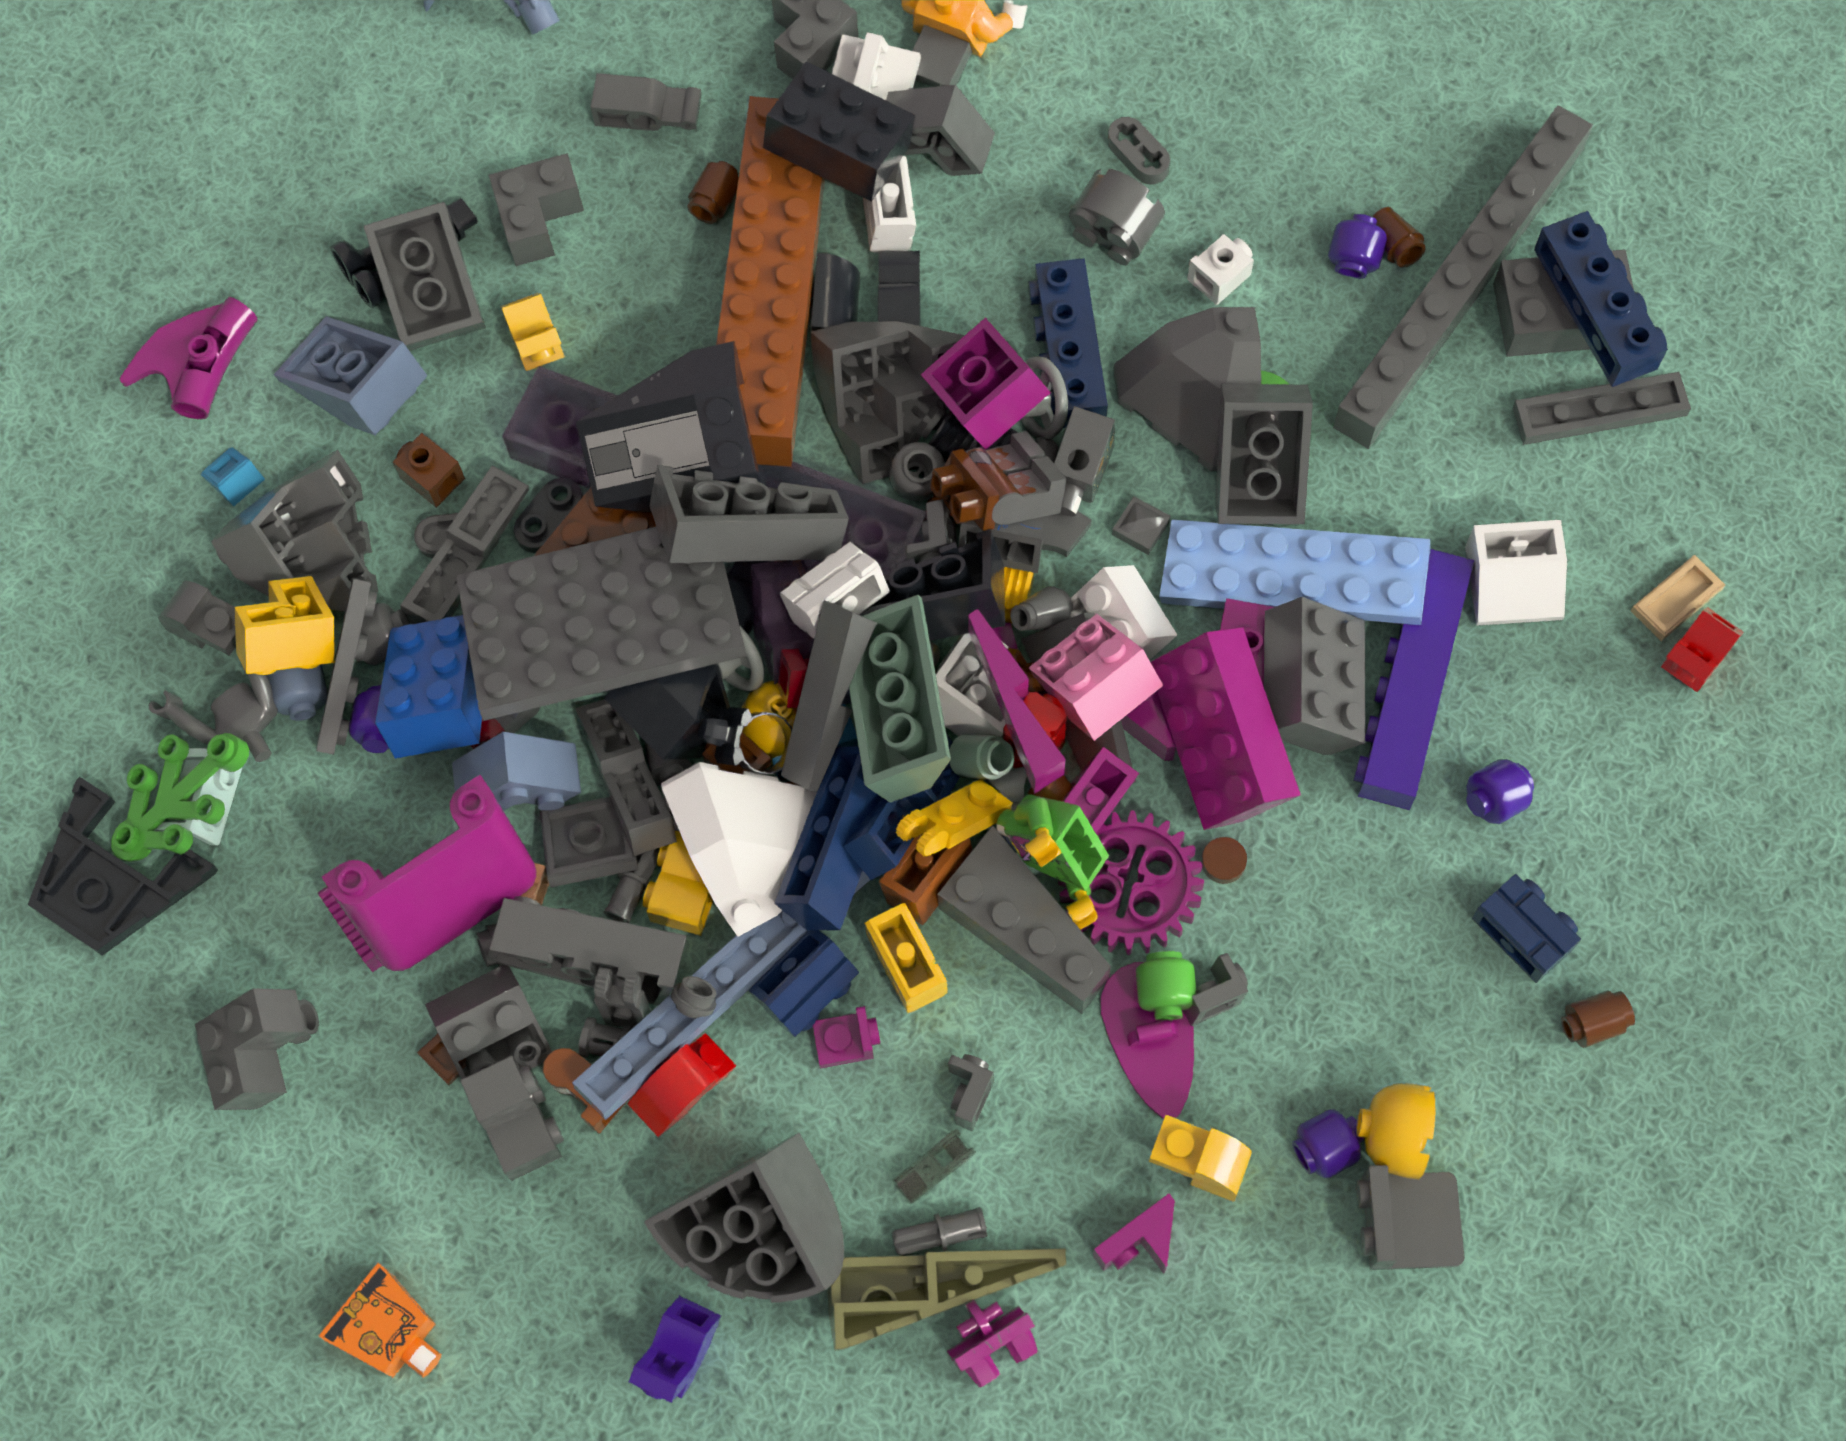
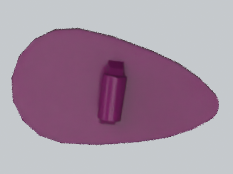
[1101,962,1194,1119]

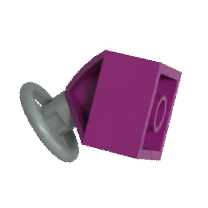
[921,317,1068,450]

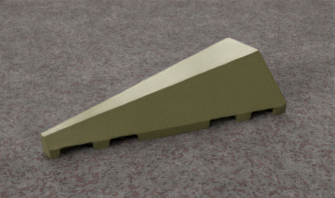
[828,1249,1066,1351]

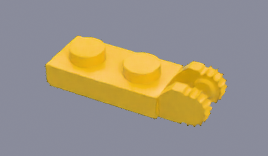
[896,779,1013,857]

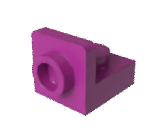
[813,1006,881,1069]

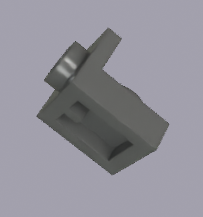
[905,499,957,564]
[1183,953,1248,1027]
[948,1054,994,1132]

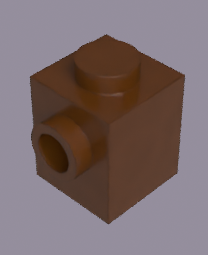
[393,433,465,508]

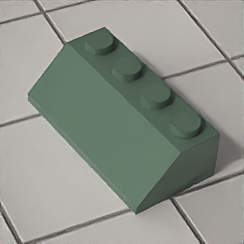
[849,595,951,803]

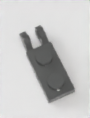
[594,967,651,1028]

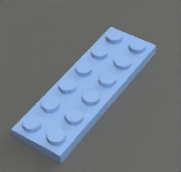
[1159,520,1431,625]

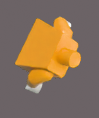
[902,0,1027,57]

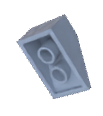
[274,316,428,435]

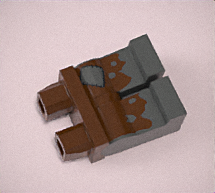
[930,431,1066,531]

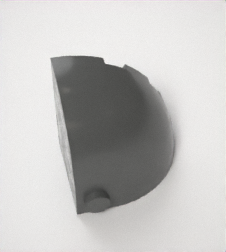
[644,1132,844,1303]

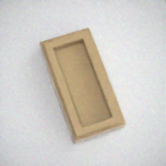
[1631,555,1725,641]

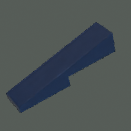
[843,733,960,880]

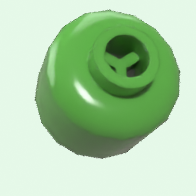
[1136,951,1196,1020]

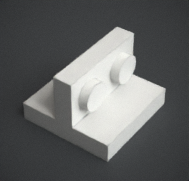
[832,32,921,100]

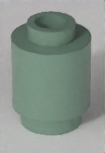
[949,734,1014,780]

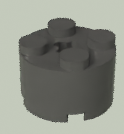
[1069,169,1165,266]

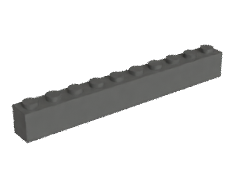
[1333,105,1593,449]

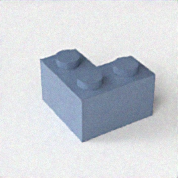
[452,732,581,811]

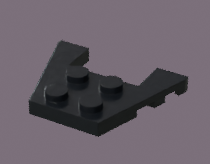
[28,776,218,956]

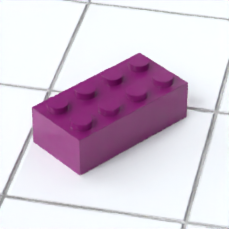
[1150,627,1301,830]

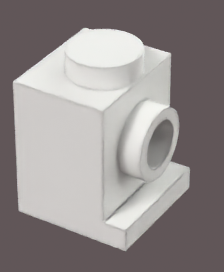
[1187,234,1254,305]

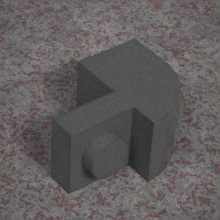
[158,580,236,656]

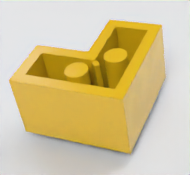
[235,576,335,675]

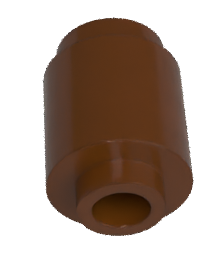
[687,161,739,224]
[1561,990,1635,1048]

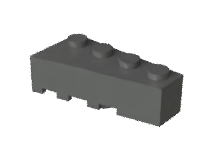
[649,465,849,564]

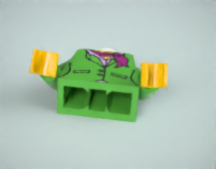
[997,794,1109,930]

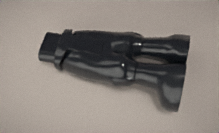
[330,198,478,308]

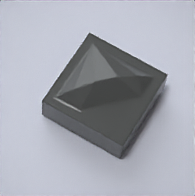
[1112,496,1171,555]

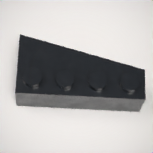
[859,528,1005,641]

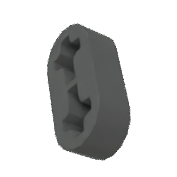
[1108,117,1170,185]

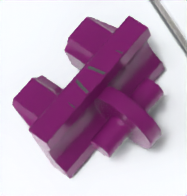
[947,1300,1038,1387]

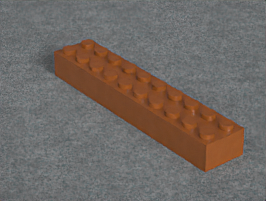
[716,96,825,467]

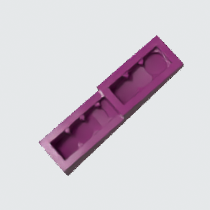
[968,609,1066,794]

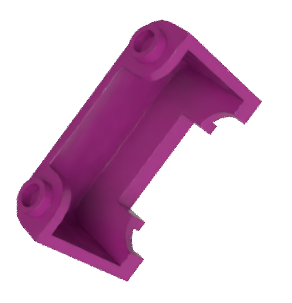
[321,775,537,971]

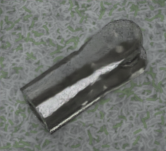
[892,1129,976,1205]

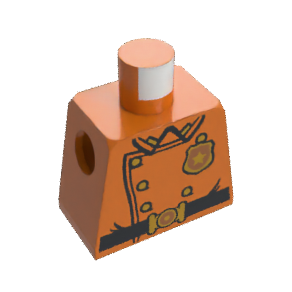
[319,1263,442,1378]

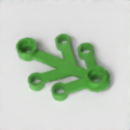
[111,733,249,862]

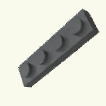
[1513,372,1691,445]
[316,578,377,755]

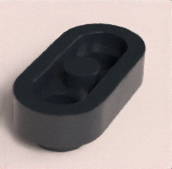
[514,477,583,553]

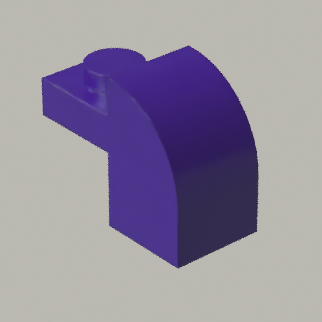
[628,1295,721,1403]

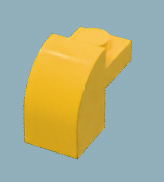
[500,293,565,371]
[1149,1115,1252,1202]

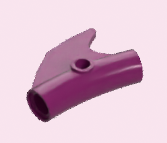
[120,297,258,420]

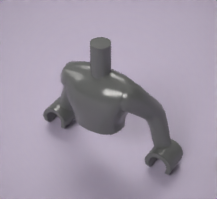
[148,636,278,762]

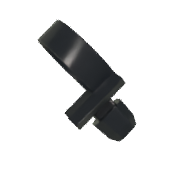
[698,707,792,774]

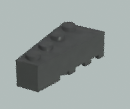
[938,826,1111,1014]
[486,896,687,1006]

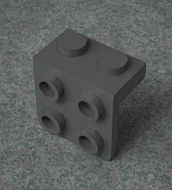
[1356,1165,1465,1270]

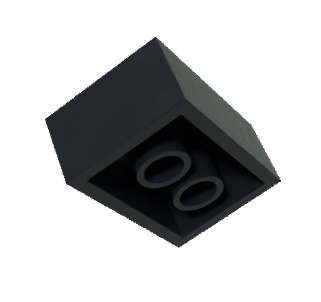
[763,61,916,202]

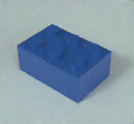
[375,615,482,759]

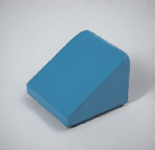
[200,447,265,506]

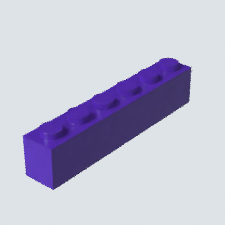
[1353,549,1474,810]

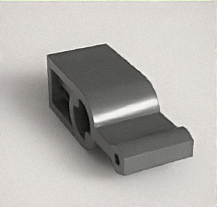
[590,73,702,131]

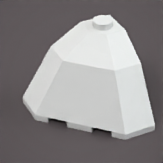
[661,762,816,936]

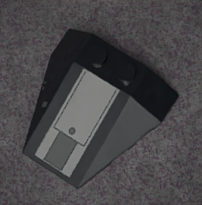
[576,341,768,513]

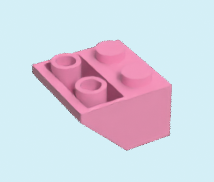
[1029,614,1163,741]

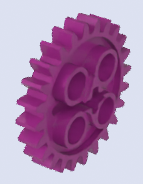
[1058,810,1204,955]

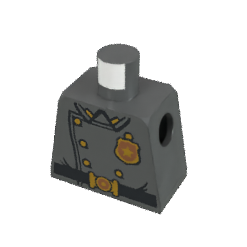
[1054,406,1115,517]

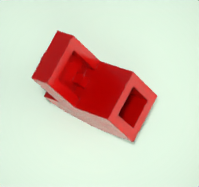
[1661,607,1744,692]
[627,1033,736,1137]

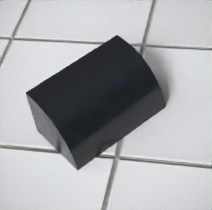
[811,253,861,331]

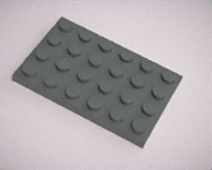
[456,527,747,721]

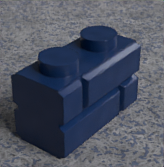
[1472,874,1581,983]
[749,930,859,1037]

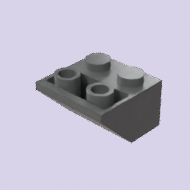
[425,965,552,1079]

